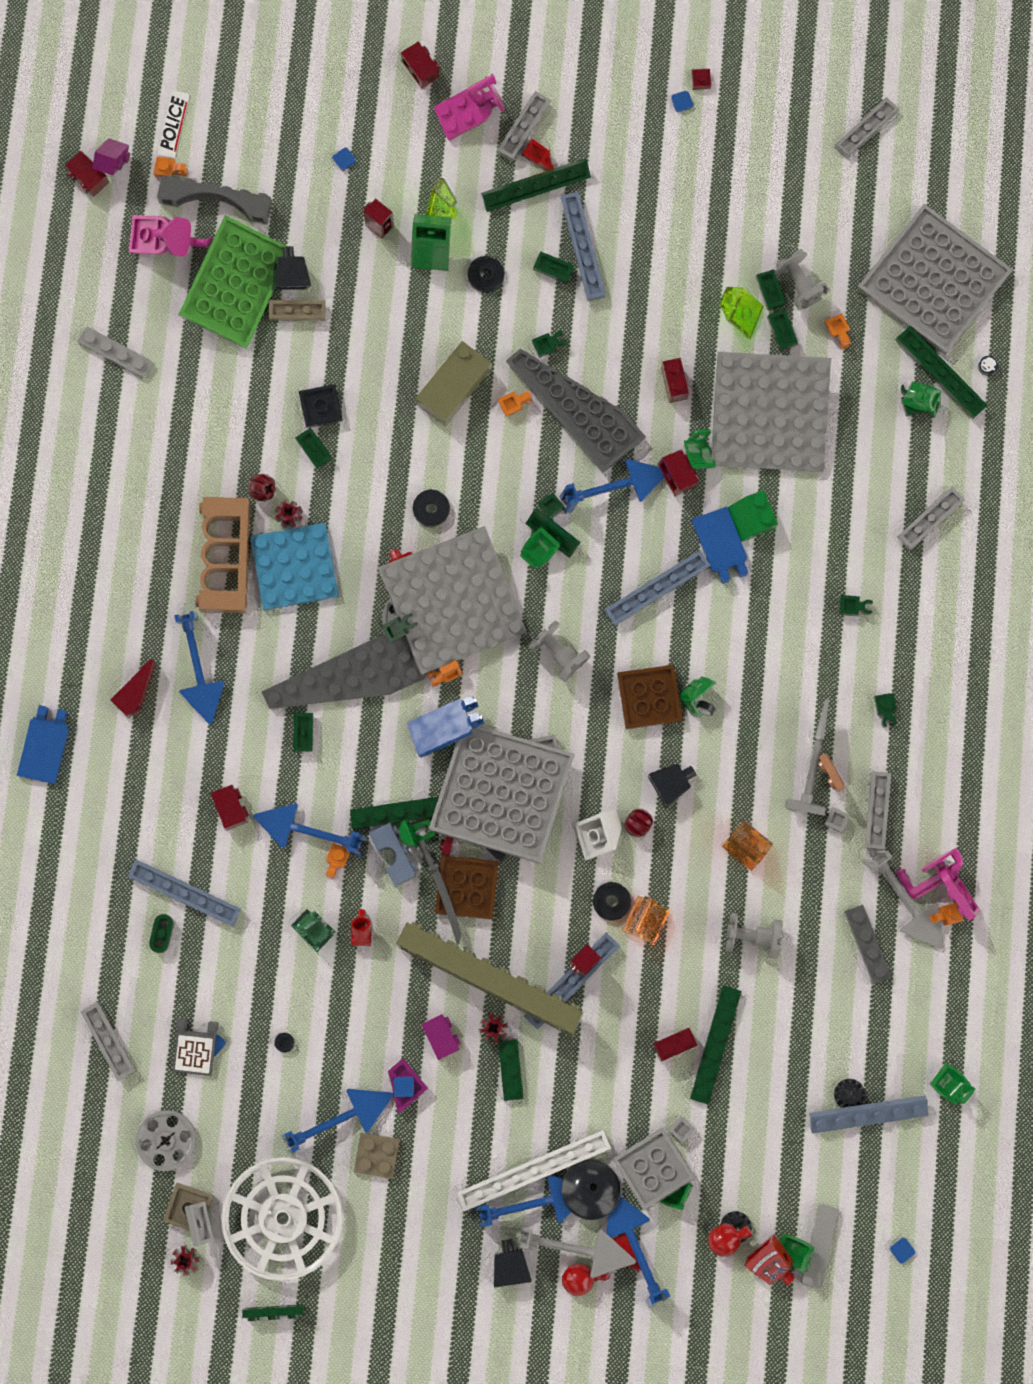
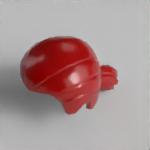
[708,1223,752,1257]
[562,1263,610,1296]

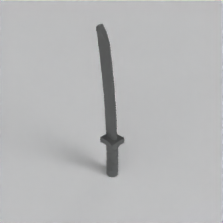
[417,840,461,944]

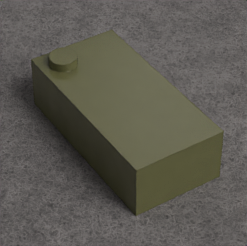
[416,341,492,427]

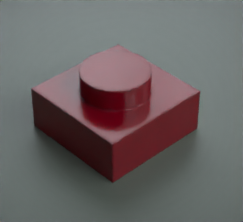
[691,69,712,90]
[439,836,454,856]

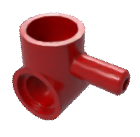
[351,909,372,947]

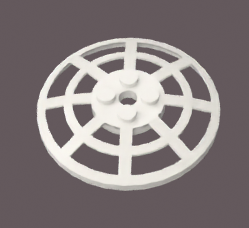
[222,1157,342,1281]

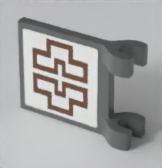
[172,1018,219,1076]

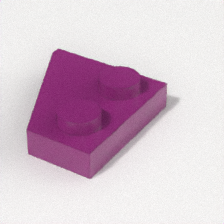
[388,1058,428,1113]

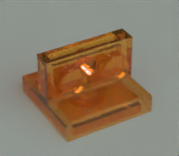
[722,819,773,871]
[622,896,670,946]

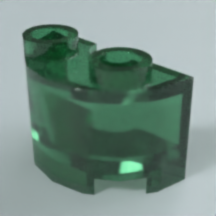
[291,909,336,952]

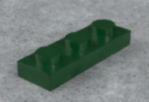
[525,508,581,558]
[498,1040,524,1101]
[242,1304,304,1321]

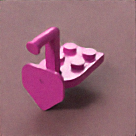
[434,74,505,141]
[129,215,214,257]
[894,848,980,921]

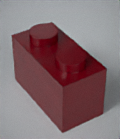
[400,41,440,89]
[65,151,110,197]
[364,198,394,239]
[661,358,689,403]
[657,449,699,497]
[211,785,249,831]
[569,944,601,976]
[652,1027,698,1062]

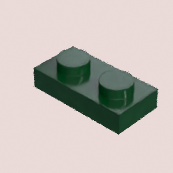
[533,251,574,284]
[756,269,786,311]
[767,310,798,351]
[295,427,332,469]
[293,713,314,752]

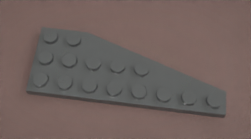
[506,349,646,473]
[262,634,425,709]

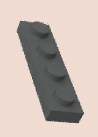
[844,905,892,985]

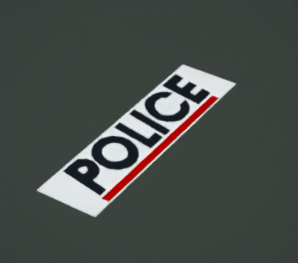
[157,90,190,158]

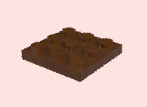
[617,665,683,730]
[435,855,499,920]

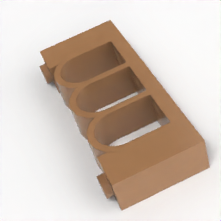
[195,497,251,614]

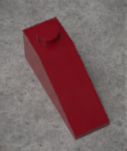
[110,659,156,719]

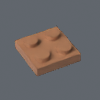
[818,753,846,792]

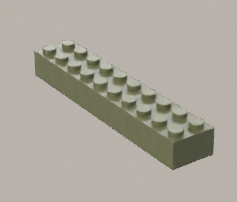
[396,922,583,1037]

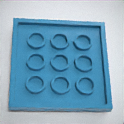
[250,523,339,611]

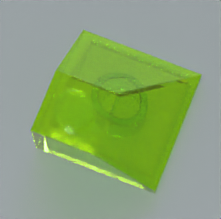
[426,178,458,219]
[720,287,764,339]

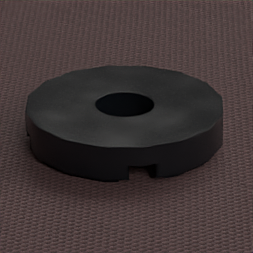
[467,256,505,293]
[412,489,450,528]
[592,882,631,921]

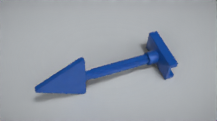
[559,459,664,514]
[174,611,225,724]
[253,803,367,858]
[282,1089,393,1154]
[474,1175,593,1227]
[606,1196,670,1308]

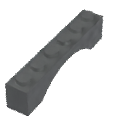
[157,175,272,224]

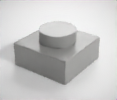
[824,807,850,833]
[668,1115,696,1144]

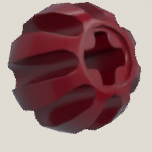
[248,474,277,502]
[275,500,303,528]
[624,808,653,837]
[479,1013,508,1043]
[170,1245,200,1276]

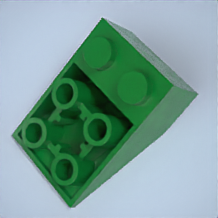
[411,214,452,271]

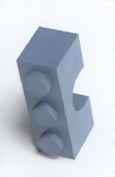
[369,823,417,887]

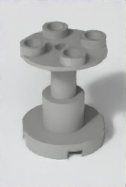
[774,249,830,310]
[529,620,590,682]
[725,913,783,959]

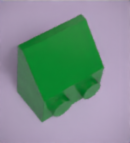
[727,490,778,542]

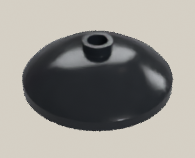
[561,1159,621,1220]

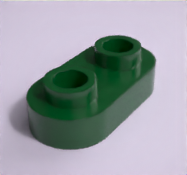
[149,914,174,953]

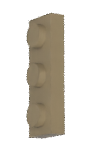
[269,300,326,321]

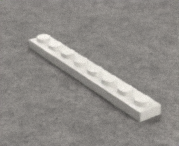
[457,1130,611,1211]

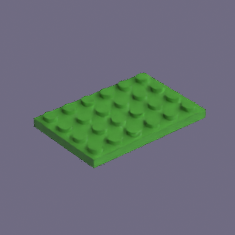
[178,215,286,349]

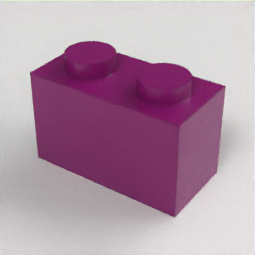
[92,138,130,175]
[421,1014,461,1060]

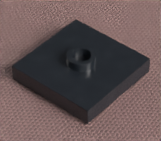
[298,384,343,428]

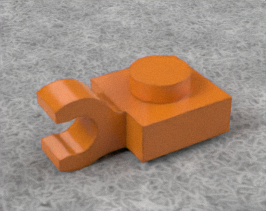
[153,157,188,178]
[824,313,851,349]
[498,390,532,417]
[426,660,463,687]
[326,843,350,879]
[929,902,964,926]

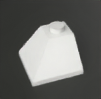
[574,810,622,861]

